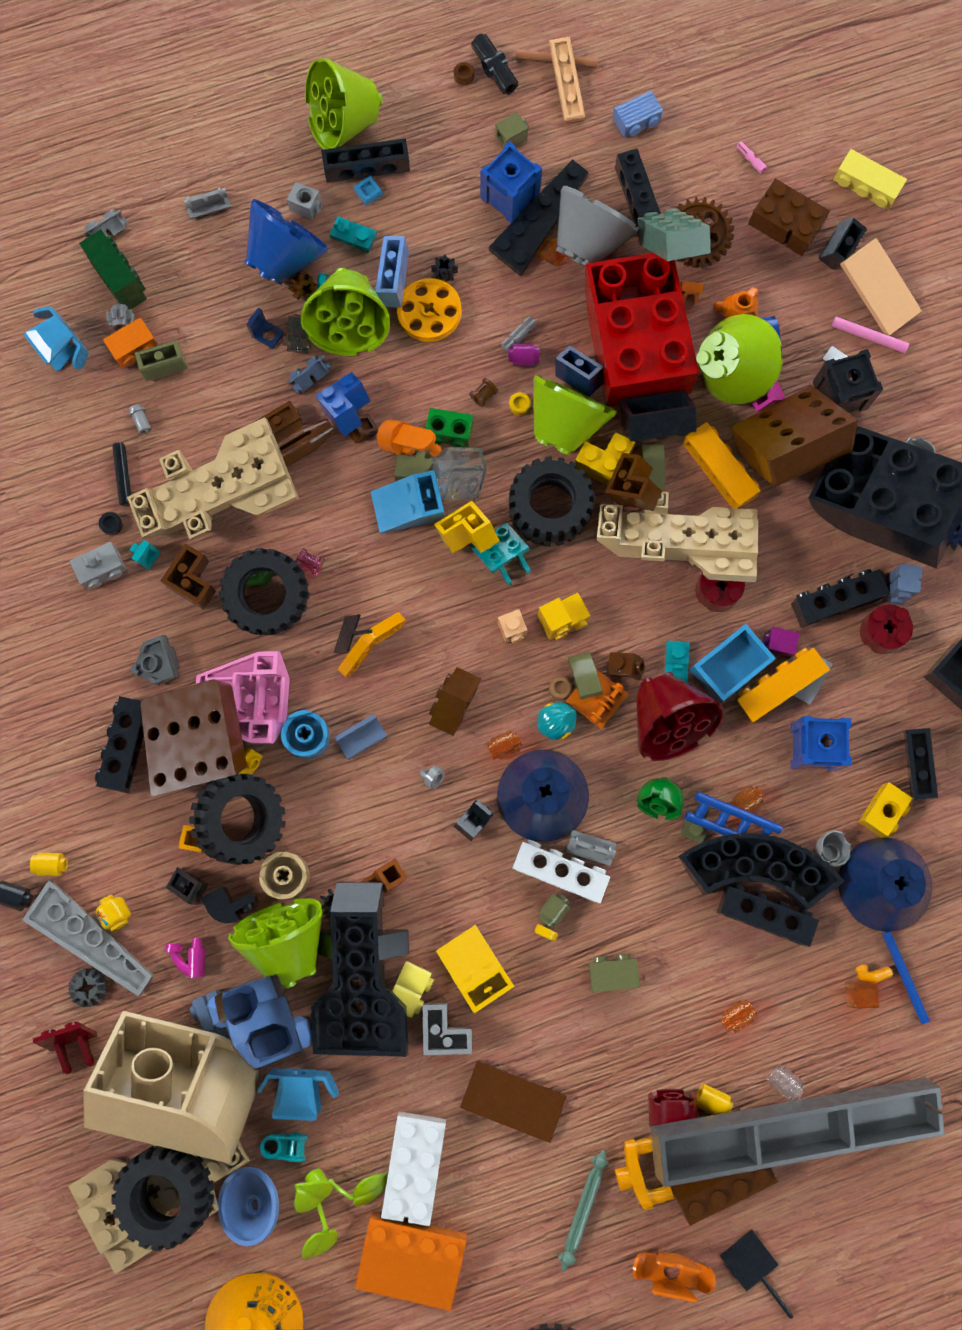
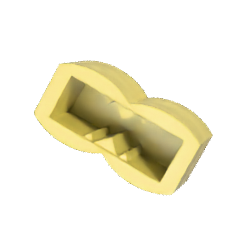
[392,961,434,1018]

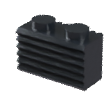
[819,217,867,269]

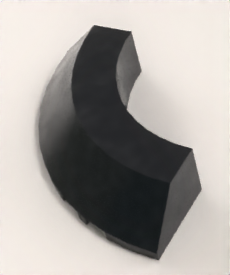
[678,833,844,910]

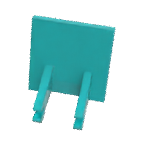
[470,522,531,586]

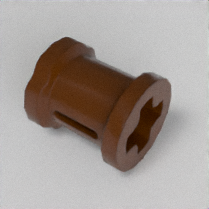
[469,378,498,407]

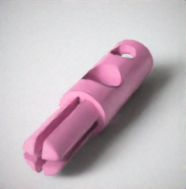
[737,141,767,174]

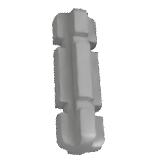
[501,316,536,353]

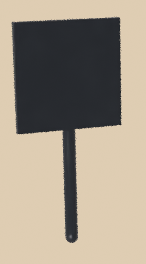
[334,614,372,653]
[720,1229,793,1319]

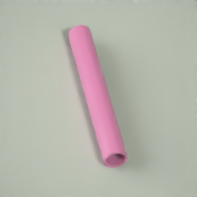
[831,316,909,354]

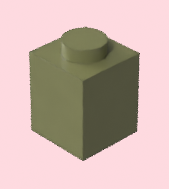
[495,112,529,148]

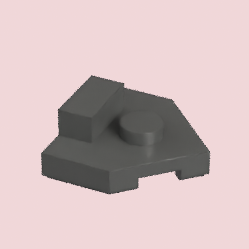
[130,635,180,686]

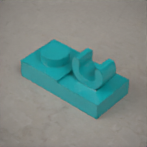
[329,216,377,253]
[664,641,690,683]

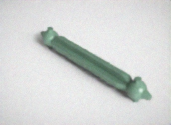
[558,1150,609,1272]

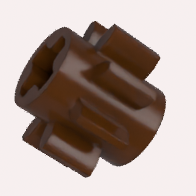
[288,272,317,301]

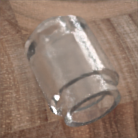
[767,1064,804,1101]

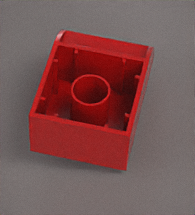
[585,253,699,407]

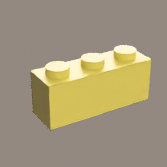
[833,149,907,210]

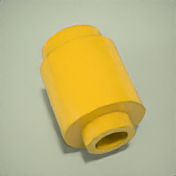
[30,852,68,877]

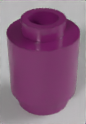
[508,344,539,367]

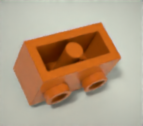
[103,317,158,369]

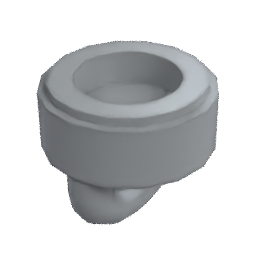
[420,766,445,790]

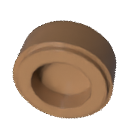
[549,677,572,700]

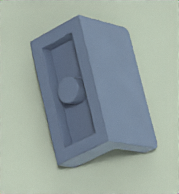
[334,714,387,760]

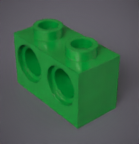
[426,408,473,448]

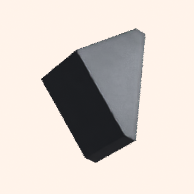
[166,867,209,905]

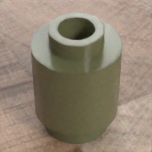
[537,892,571,929]

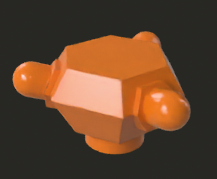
[713,287,759,318]

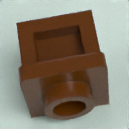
[607,652,645,680]

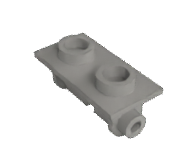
[184,187,231,219]
[83,209,129,237]
[566,830,617,866]

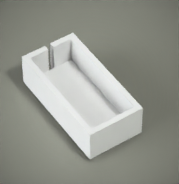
[381,1112,446,1226]

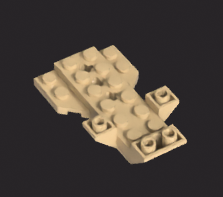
[127,417,299,540]
[597,492,758,582]
[68,1142,249,1274]

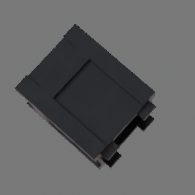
[813,349,883,416]

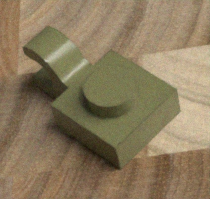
[679,806,711,844]

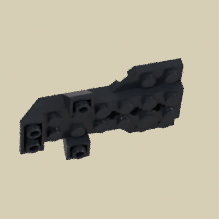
[311,882,409,1057]

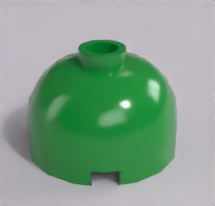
[636,777,684,821]

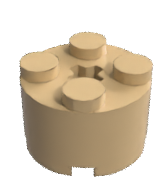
[259,852,310,900]

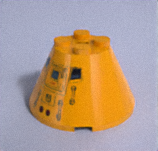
[205,1272,304,1330]

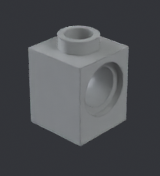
[287,182,322,220]

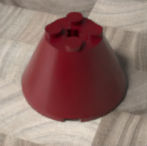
[636,672,724,761]

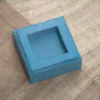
[353,175,383,206]

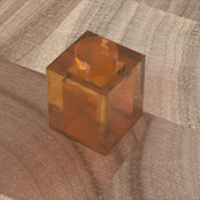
[846,982,879,1009]

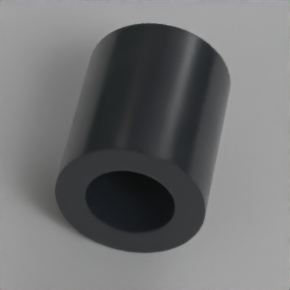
[0,880,33,911]

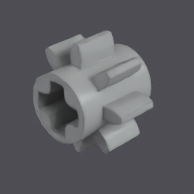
[106,304,134,331]

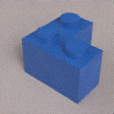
[316,372,371,436]

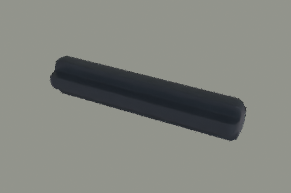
[112,442,131,507]

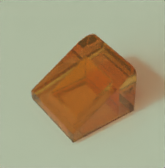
[535,237,565,267]

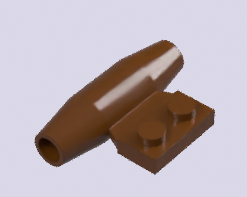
[252,401,336,470]

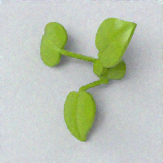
[294,1168,388,1260]

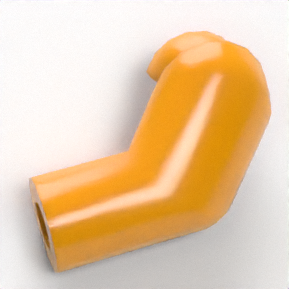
[855,964,893,983]

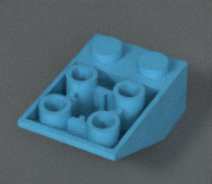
[371,470,445,534]

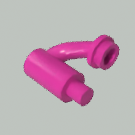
[164,938,205,977]

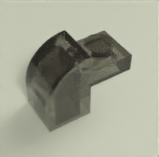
[282,314,312,354]

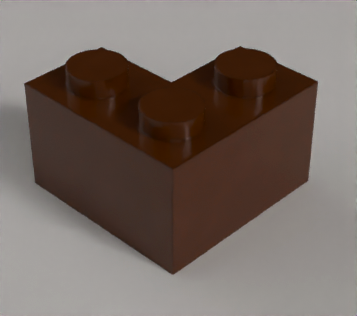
[605,453,662,511]
[160,543,216,610]
[429,667,482,736]

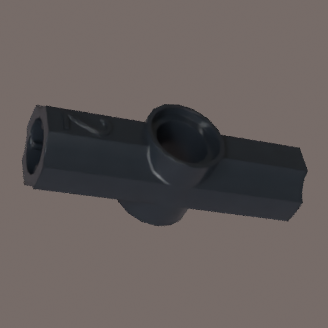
[471,33,519,95]

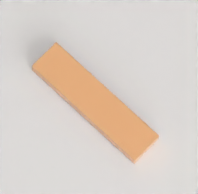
[549,37,585,123]

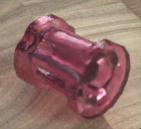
[296,548,324,576]

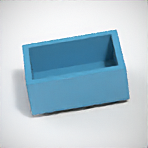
[689,624,776,704]

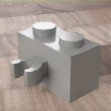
[70,542,127,590]

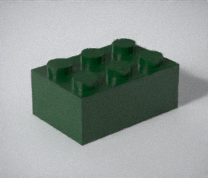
[79,230,147,310]

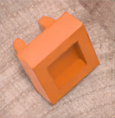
[680,280,704,303]

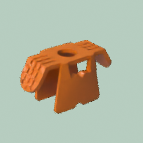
[632,1251,716,1303]

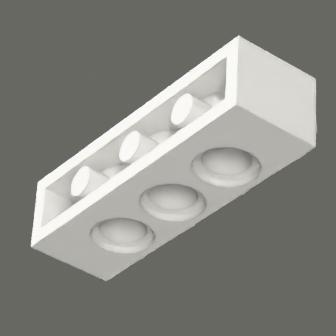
[512,840,610,904]

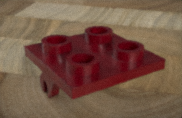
[33,1022,97,1075]

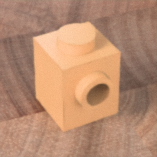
[498,609,527,643]

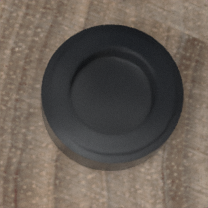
[99,512,123,535]

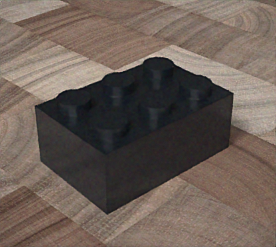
[620,390,696,442]
[923,639,962,710]

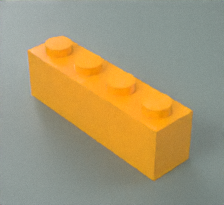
[682,422,761,509]
[736,647,830,723]

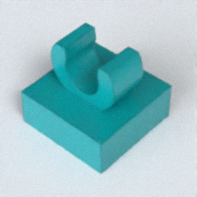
[129,540,161,571]

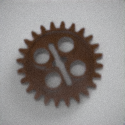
[676,197,735,268]

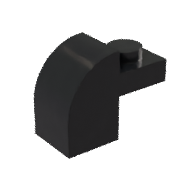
[201,887,259,923]

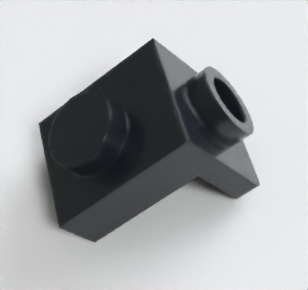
[453,800,493,841]

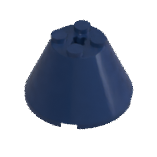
[497,750,589,842]
[838,838,932,932]

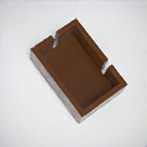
[748,178,830,256]

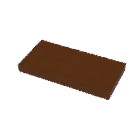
[460,1061,567,1143]

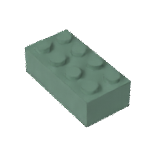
[638,208,711,261]

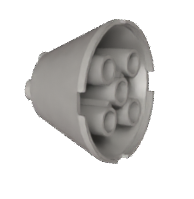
[556,186,639,266]

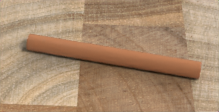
[515,49,598,68]

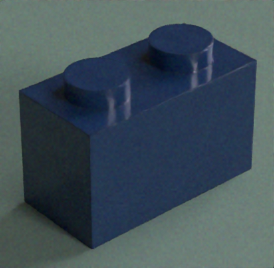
[555,345,604,397]

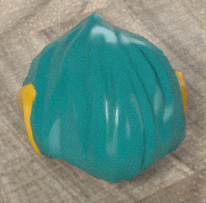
[537,702,577,740]

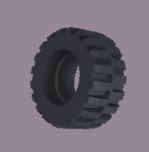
[508,456,595,547]
[219,548,310,636]
[189,774,286,865]
[111,1146,215,1251]

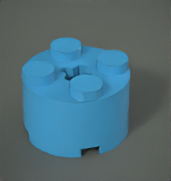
[281,710,330,759]

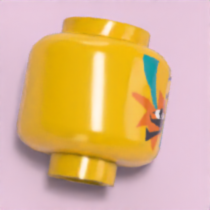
[95,895,131,932]

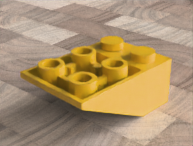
[436,925,515,1013]

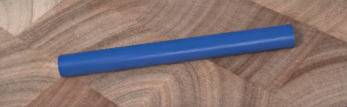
[882,931,930,1024]

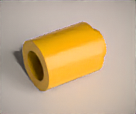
[697,1083,733,1115]

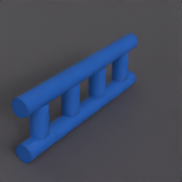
[684,791,783,836]

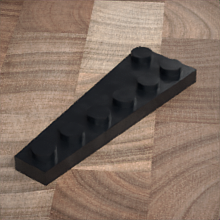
[489,159,588,276]

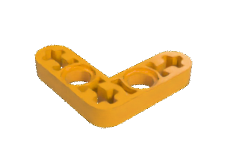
[338,612,407,678]

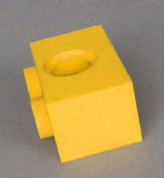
[858,782,913,838]

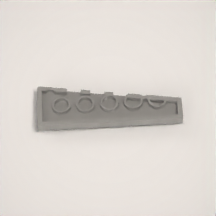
[22,880,154,997]

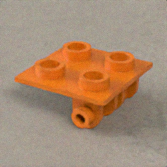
[565,669,629,729]

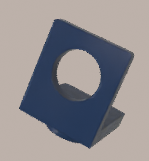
[247,308,284,349]

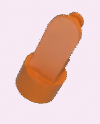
[377,419,442,457]

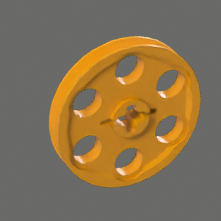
[397,278,462,342]

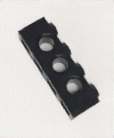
[321,138,410,183]
[615,148,661,235]
[791,569,890,628]
[95,696,144,794]
[716,883,819,947]

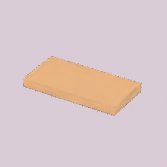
[840,238,922,336]

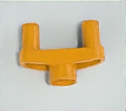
[615,1136,674,1211]

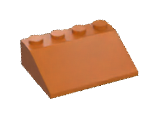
[355,1212,467,1311]

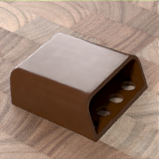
[731,385,858,486]
[141,679,248,797]

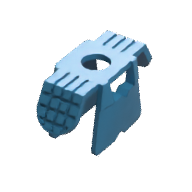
[24,306,89,371]
[257,1068,339,1121]

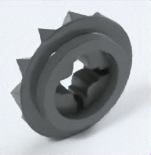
[68,968,107,1007]

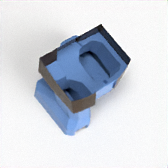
[206,974,312,1071]

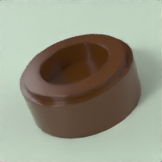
[454,62,474,85]

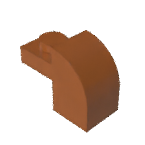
[360,858,408,895]

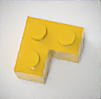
[575,432,635,486]
[434,501,500,554]
[537,593,591,641]

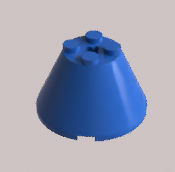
[244,199,329,285]

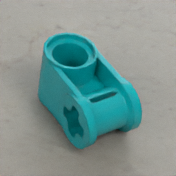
[260,1132,308,1162]

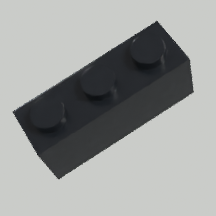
[903,728,938,801]

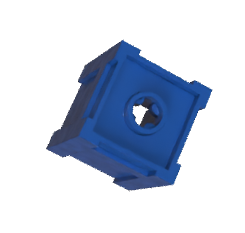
[480,141,542,223]
[791,716,852,771]

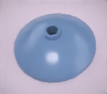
[218,1167,279,1246]

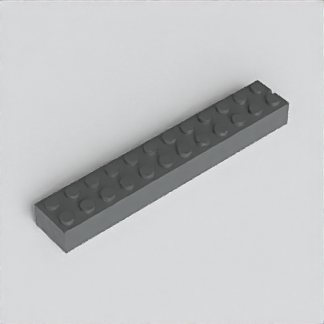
[650,1077,945,1187]

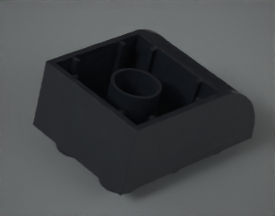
[808,426,962,569]

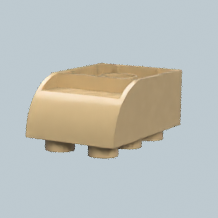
[84,1011,260,1164]

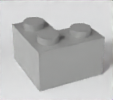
[423,1003,472,1055]

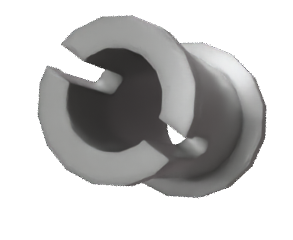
[129,404,152,434]

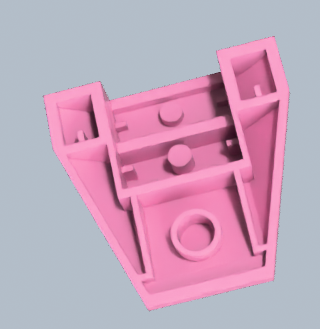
[196,651,290,744]

